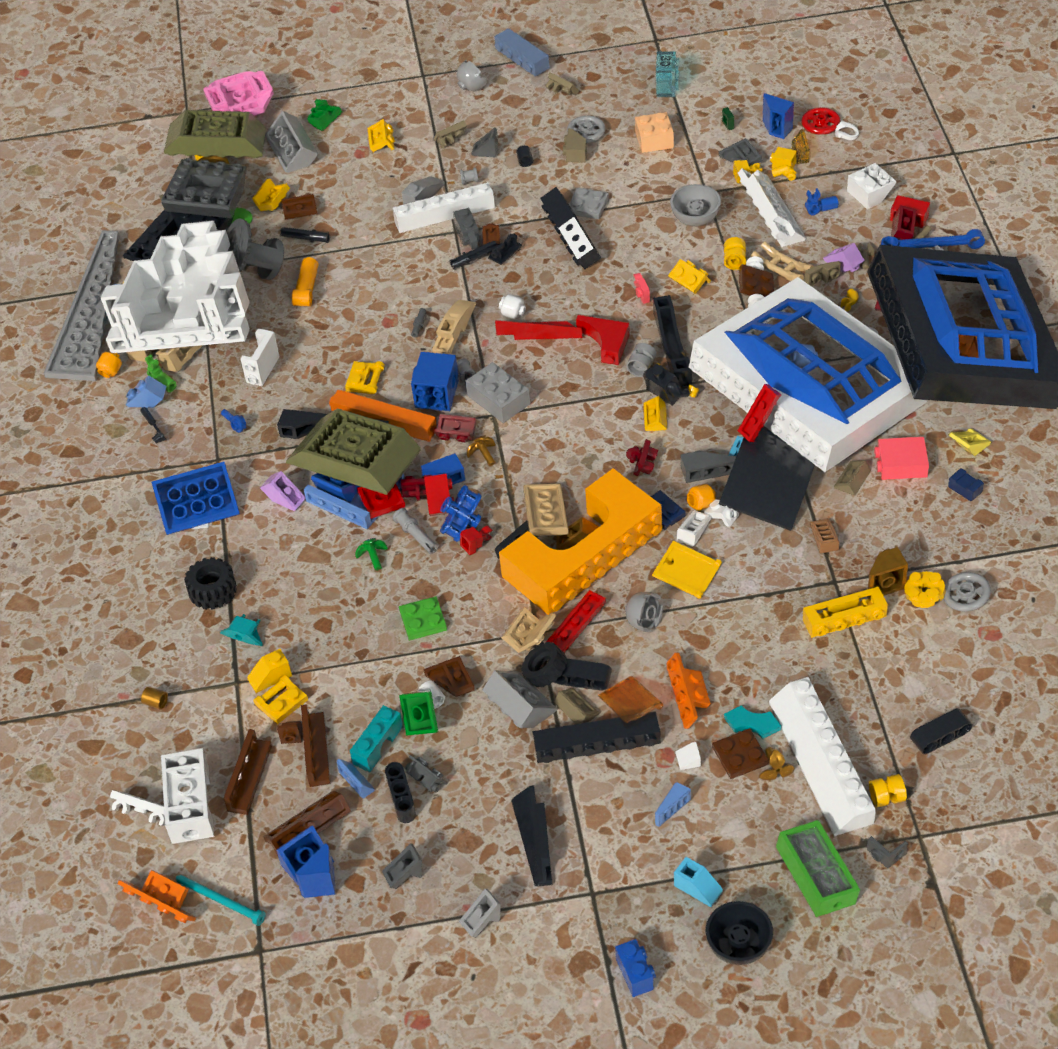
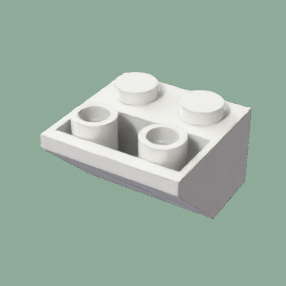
[847,163,896,209]

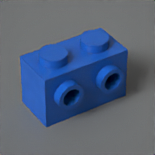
[615,939,656,997]

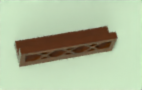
[301,704,331,787]
[223,729,272,815]
[263,790,351,856]

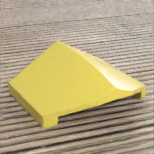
[948,429,991,456]

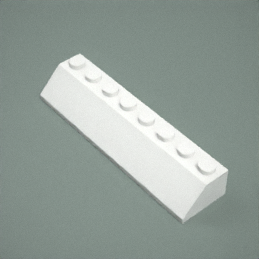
[769,677,876,836]

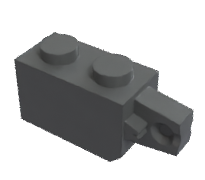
[453,208,480,250]

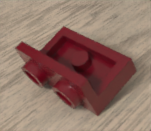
[434,414,477,443]

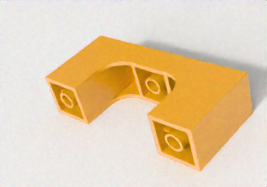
[499,468,662,615]

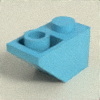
[674,857,723,907]

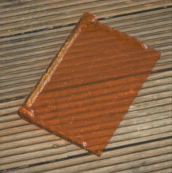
[598,676,663,723]

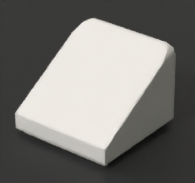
[675,742,701,770]

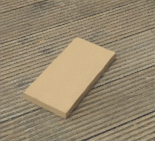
[523,484,568,536]

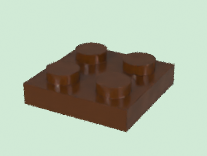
[712,728,769,779]

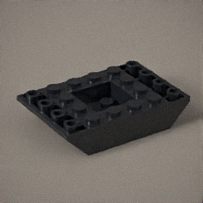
[122,210,234,261]

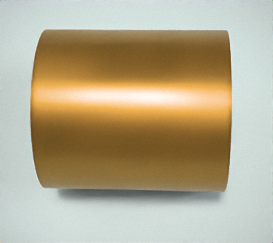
[141,686,168,710]

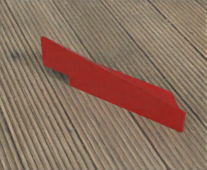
[495,320,582,340]

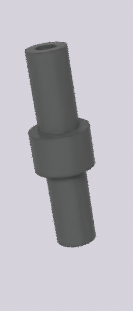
[411,308,426,337]

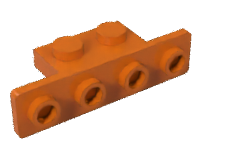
[666,652,711,729]
[117,870,197,923]

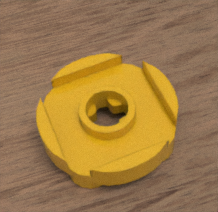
[904,572,946,608]

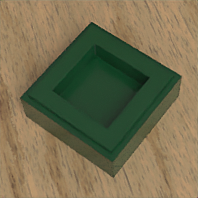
[722,107,734,131]

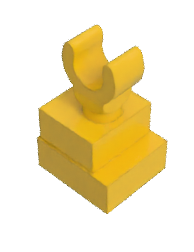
[733,160,762,183]

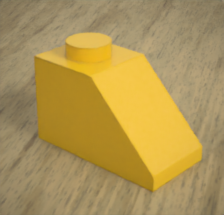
[247,649,292,693]

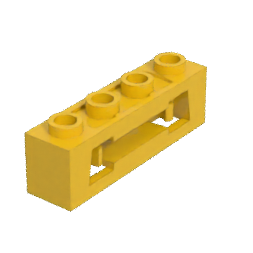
[802,587,888,638]

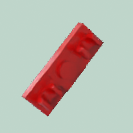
[737,384,782,442]

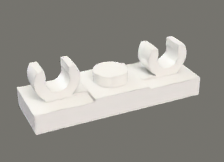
[110,790,165,826]

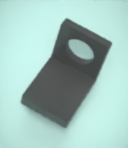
[867,836,908,869]

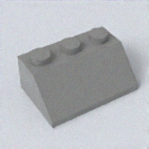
[482,670,557,729]

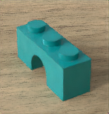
[350,705,403,773]

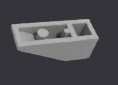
[402,176,445,205]

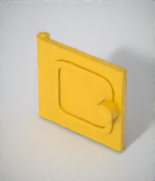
[652,541,722,598]

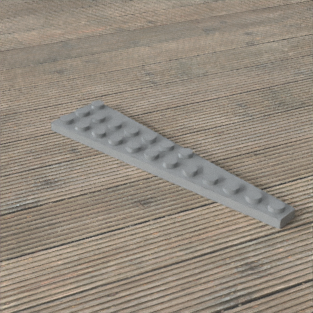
[44,230,119,381]

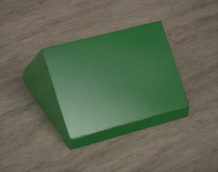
[399,689,438,736]

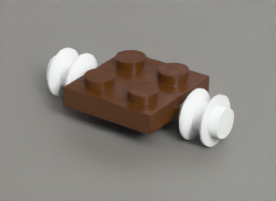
[739,256,774,307]

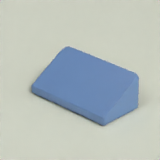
[337,759,375,799]

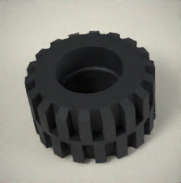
[184,557,237,610]

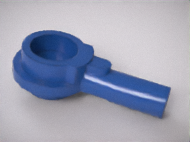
[221,409,246,433]

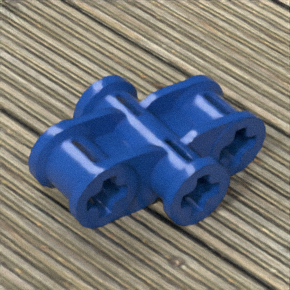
[440,485,482,542]

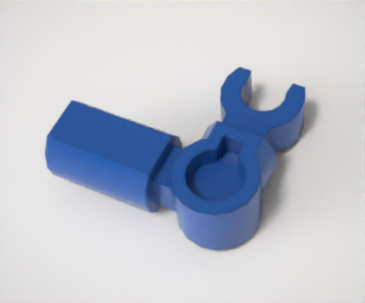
[805,188,838,215]

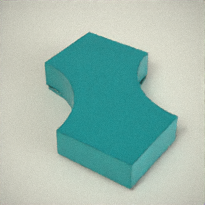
[724,705,781,739]

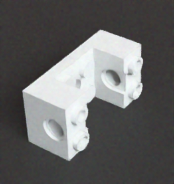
[161,748,214,844]

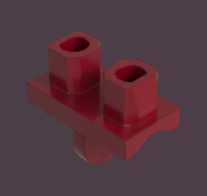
[626,439,658,476]
[401,475,432,501]

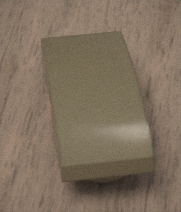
[804,261,841,286]

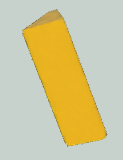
[643,396,667,431]

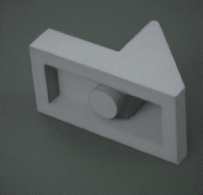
[459,888,501,937]

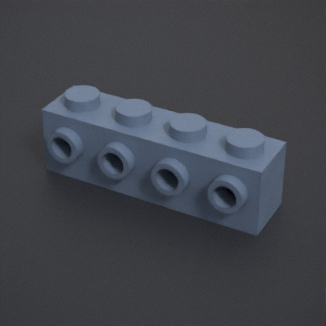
[494,28,550,76]

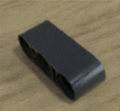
[554,658,612,691]
[910,708,973,754]
[385,762,416,823]

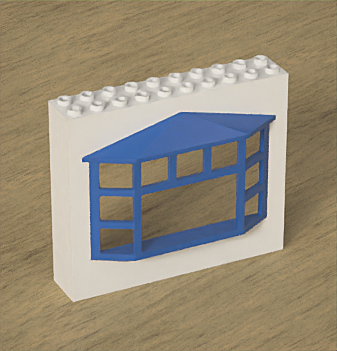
[689,277,928,472]

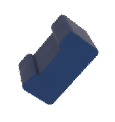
[948,468,984,501]

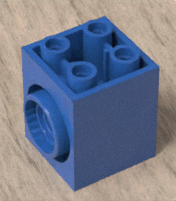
[411,352,459,411]

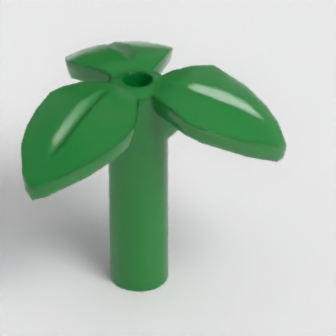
[355,538,388,571]

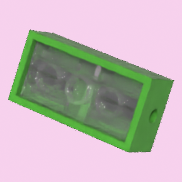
[776,820,860,917]

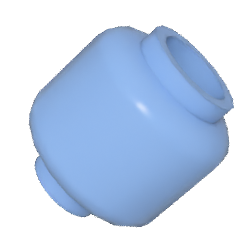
[790,343,818,367]

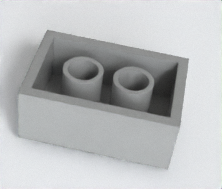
[465,362,530,423]

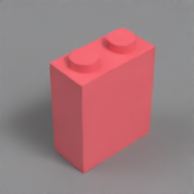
[874,437,929,480]

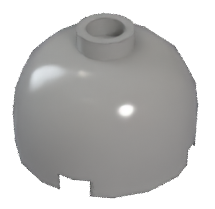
[457,60,487,92]
[625,592,663,632]

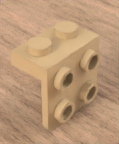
[501,607,556,653]

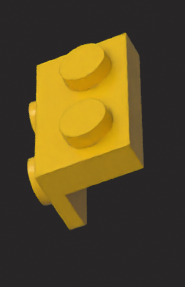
[252,178,290,212]
[668,259,711,294]

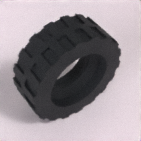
[521,642,567,688]

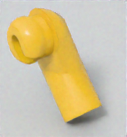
[772,165,796,181]

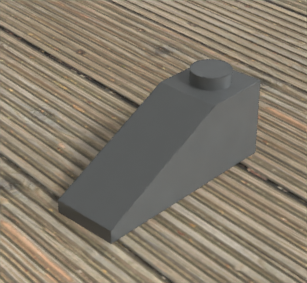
[680,451,736,483]

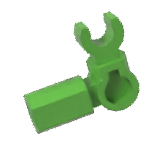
[145,354,177,392]

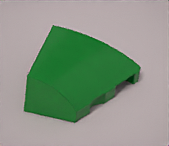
[307,99,342,131]

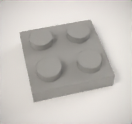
[569,188,609,219]

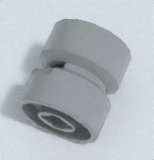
[626,343,657,377]

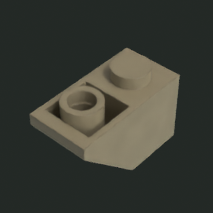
[563,128,587,163]

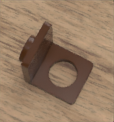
[277,722,302,744]

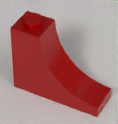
[576,315,630,365]

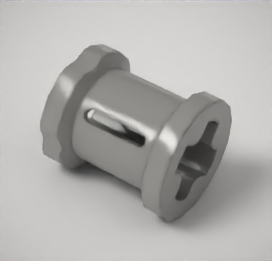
[460,167,478,185]
[457,358,476,382]

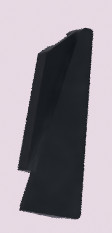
[511,785,553,887]

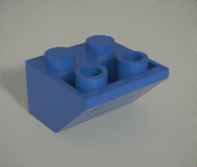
[763,93,794,139]

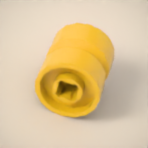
[724,237,746,270]
[869,774,907,808]

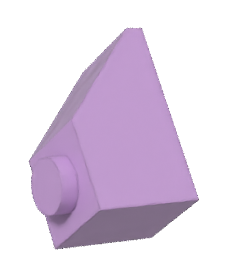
[823,243,865,272]
[260,471,306,511]

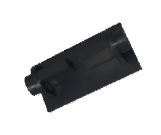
[488,233,522,265]

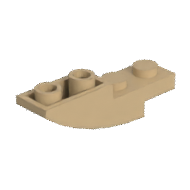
[432,300,476,354]

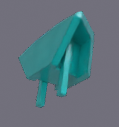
[220,614,263,646]

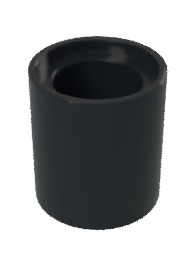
[516,145,533,167]

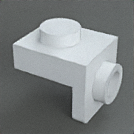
[704,500,739,527]

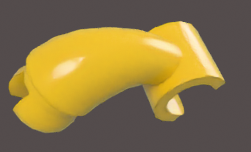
[840,288,859,312]

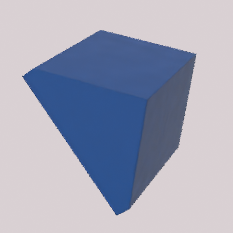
[311,473,361,503]
[276,825,335,886]
[295,843,335,898]

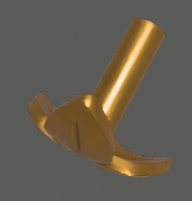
[467,435,496,466]
[759,747,795,781]

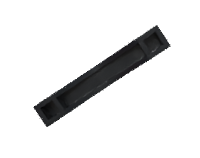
[653,295,692,386]
[277,409,389,439]

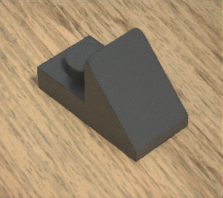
[382,843,422,889]

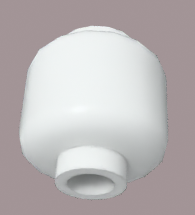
[499,294,526,319]

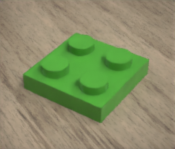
[399,596,447,641]

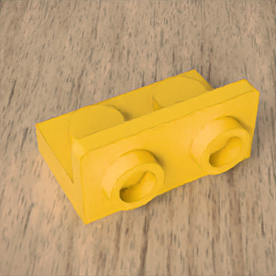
[367,119,395,152]

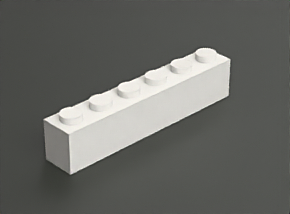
[393,182,495,233]

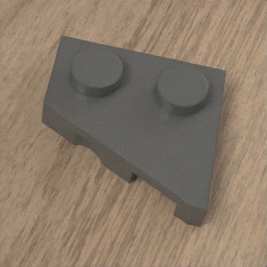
[718,138,762,167]

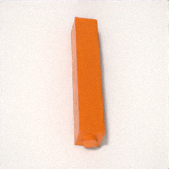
[329,390,437,442]

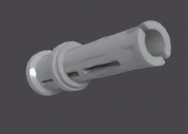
[393,508,438,554]

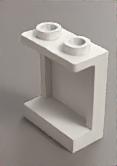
[241,328,280,386]

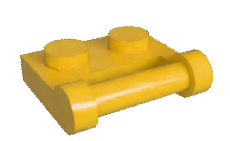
[345,361,385,394]
[253,675,308,724]

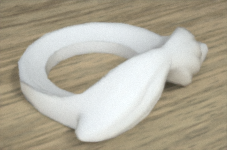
[835,121,859,140]

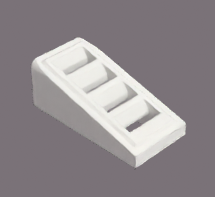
[677,510,711,547]

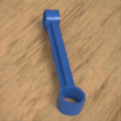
[881,229,985,249]

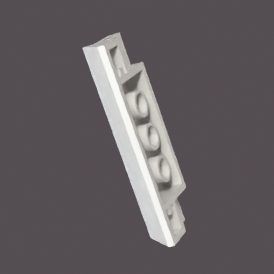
[738,169,806,247]

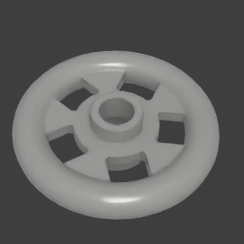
[567,115,606,143]
[943,572,991,612]

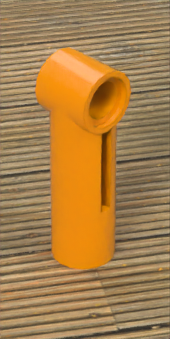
[292,257,319,307]

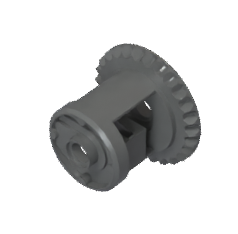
[226,219,284,280]

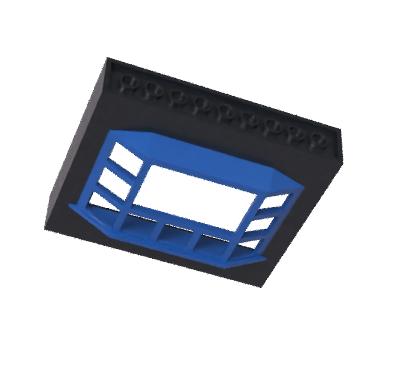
[867,245,1058,409]

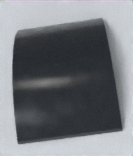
[719,426,815,531]

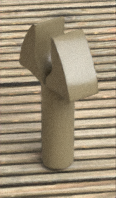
[857,243,875,270]

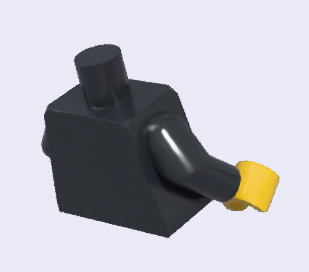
[643,363,699,406]

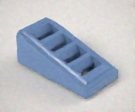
[655,782,691,827]

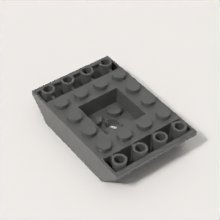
[161,158,247,218]

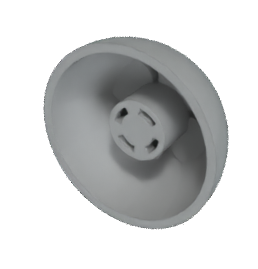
[670,184,721,226]

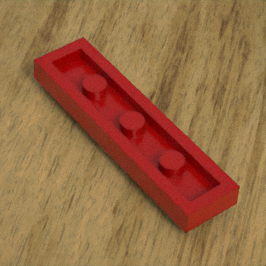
[545,590,606,653]

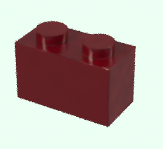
[891,205,917,240]

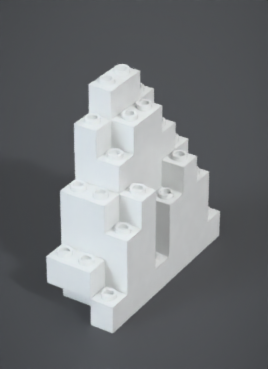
[101,221,250,353]

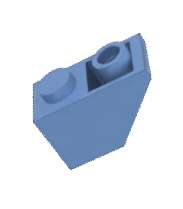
[126,376,166,408]

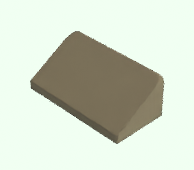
[834,460,871,495]
[554,688,599,724]

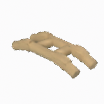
[750,241,814,281]

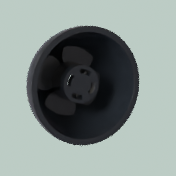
[705,901,773,965]

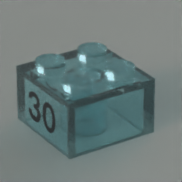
[656,51,679,97]

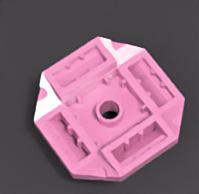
[203,71,273,116]

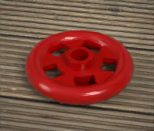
[801,107,841,135]

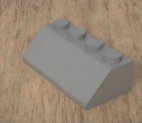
[265,110,318,173]

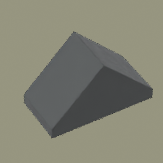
[471,127,499,157]

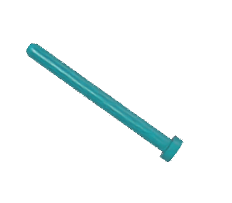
[175,875,266,926]

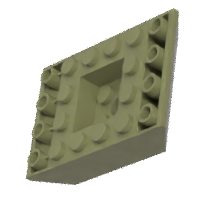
[164,110,266,158]
[286,408,421,495]

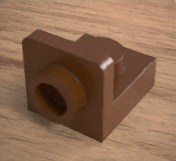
[482,223,500,245]

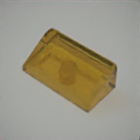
[791,129,810,164]

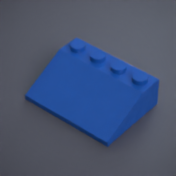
[151,462,240,535]

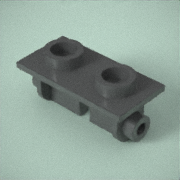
[405,755,447,793]

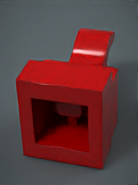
[460,526,493,555]

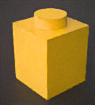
[770,147,797,169]

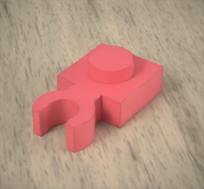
[633,273,650,304]

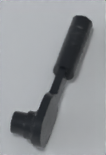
[140,407,167,444]

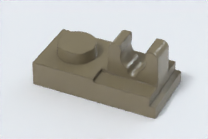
[546,72,579,96]
[434,120,467,148]

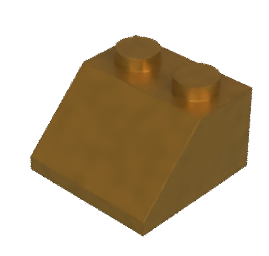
[867,547,908,599]

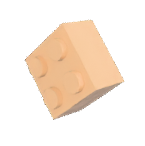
[635,112,674,153]

